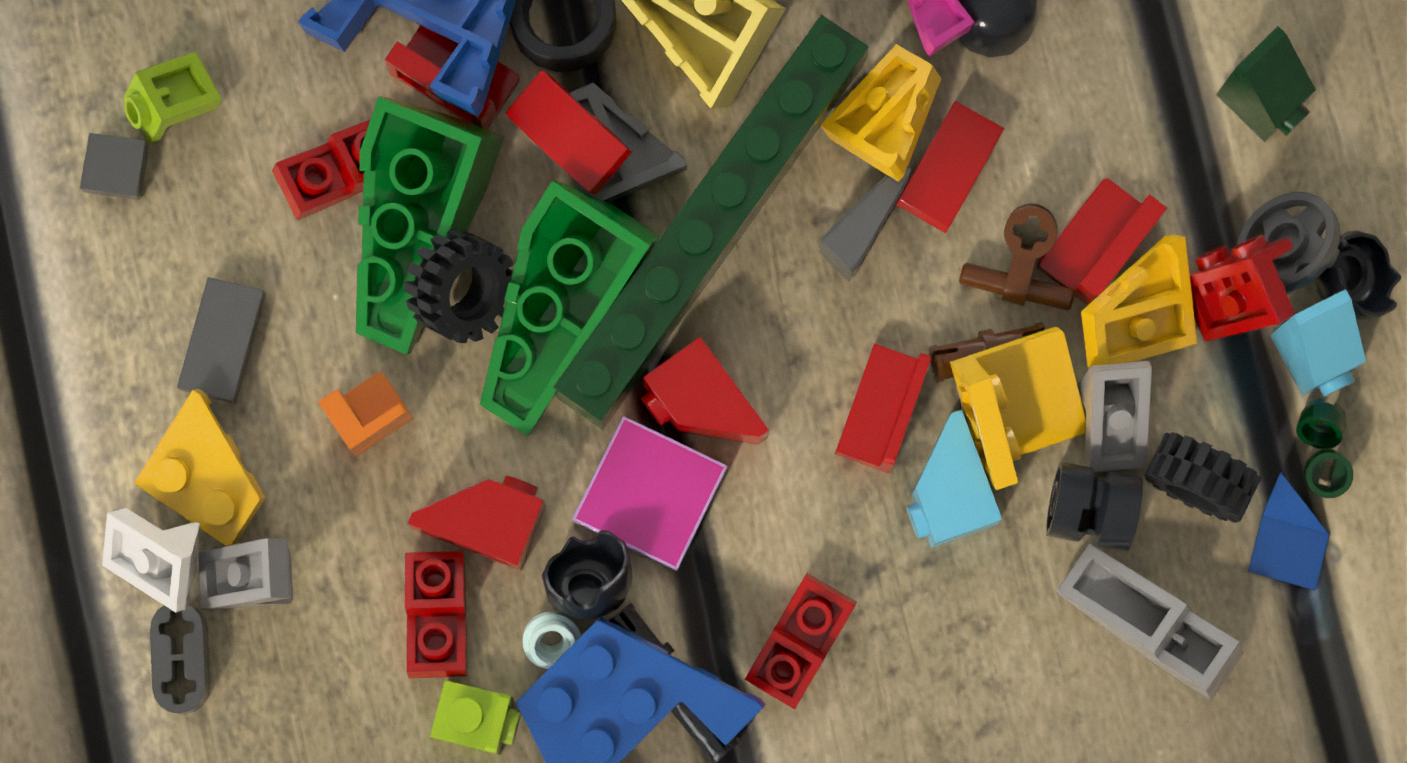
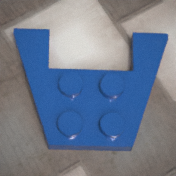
[298,0,516,117]
[516,617,766,763]

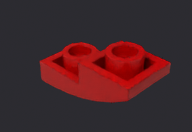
[505,70,632,195]
[896,101,1005,233]
[272,119,371,220]
[405,551,467,679]
[744,573,857,710]

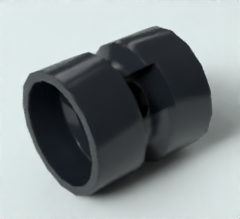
[1046,462,1143,551]

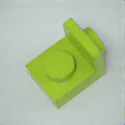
[124,51,222,144]
[430,680,521,755]

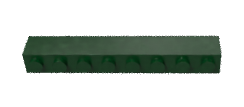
[553,14,869,430]

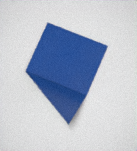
[1248,472,1329,590]

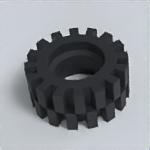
[404,230,514,343]
[1144,432,1261,523]

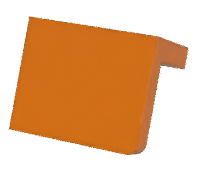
[318,372,414,457]

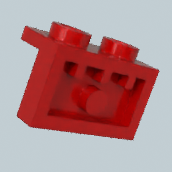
[1189,235,1295,342]

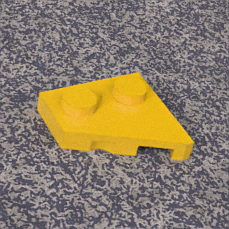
[820,44,941,182]
[1081,234,1197,368]
[134,389,266,546]

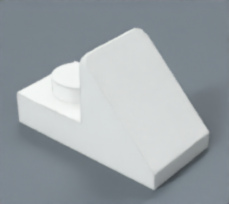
[102,508,200,612]

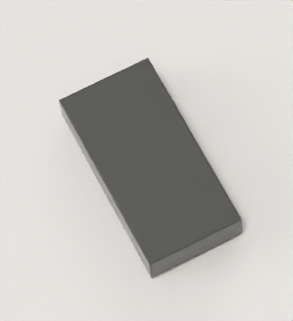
[177,277,266,404]

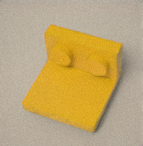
[950,327,1086,490]

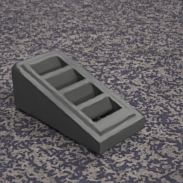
[819,167,912,281]

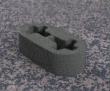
[150,604,210,715]

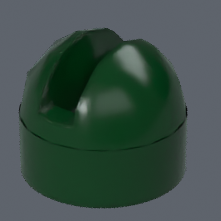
[1296,398,1346,449]
[1304,449,1353,498]

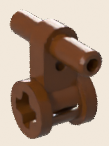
[959,203,1075,311]

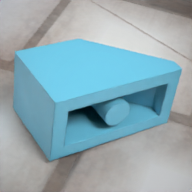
[1270,289,1366,397]
[906,410,1002,549]

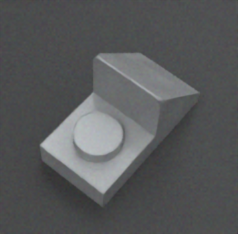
[1077,361,1152,472]
[198,538,292,610]

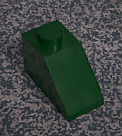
[1216,26,1316,142]

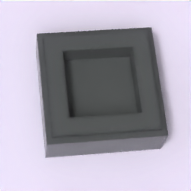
[80,133,149,200]

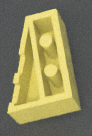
[622,0,786,109]

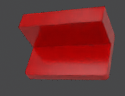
[384,25,520,130]
[1038,178,1167,306]
[835,343,932,473]

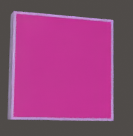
[572,416,728,572]

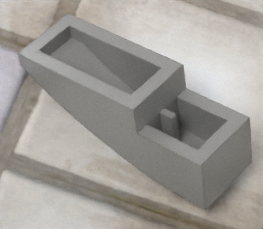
[1057,543,1244,701]

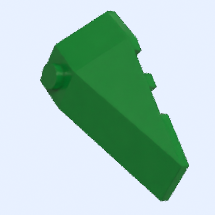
[356,96,504,355]
[479,179,661,436]

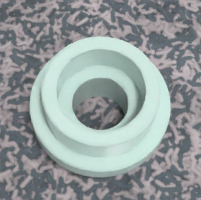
[522,611,581,669]

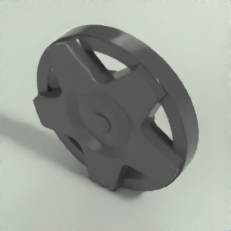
[1237,192,1340,295]

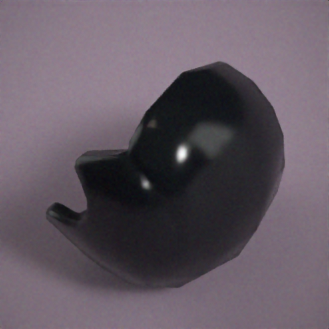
[958,0,1038,57]
[1316,230,1401,320]
[542,529,632,619]

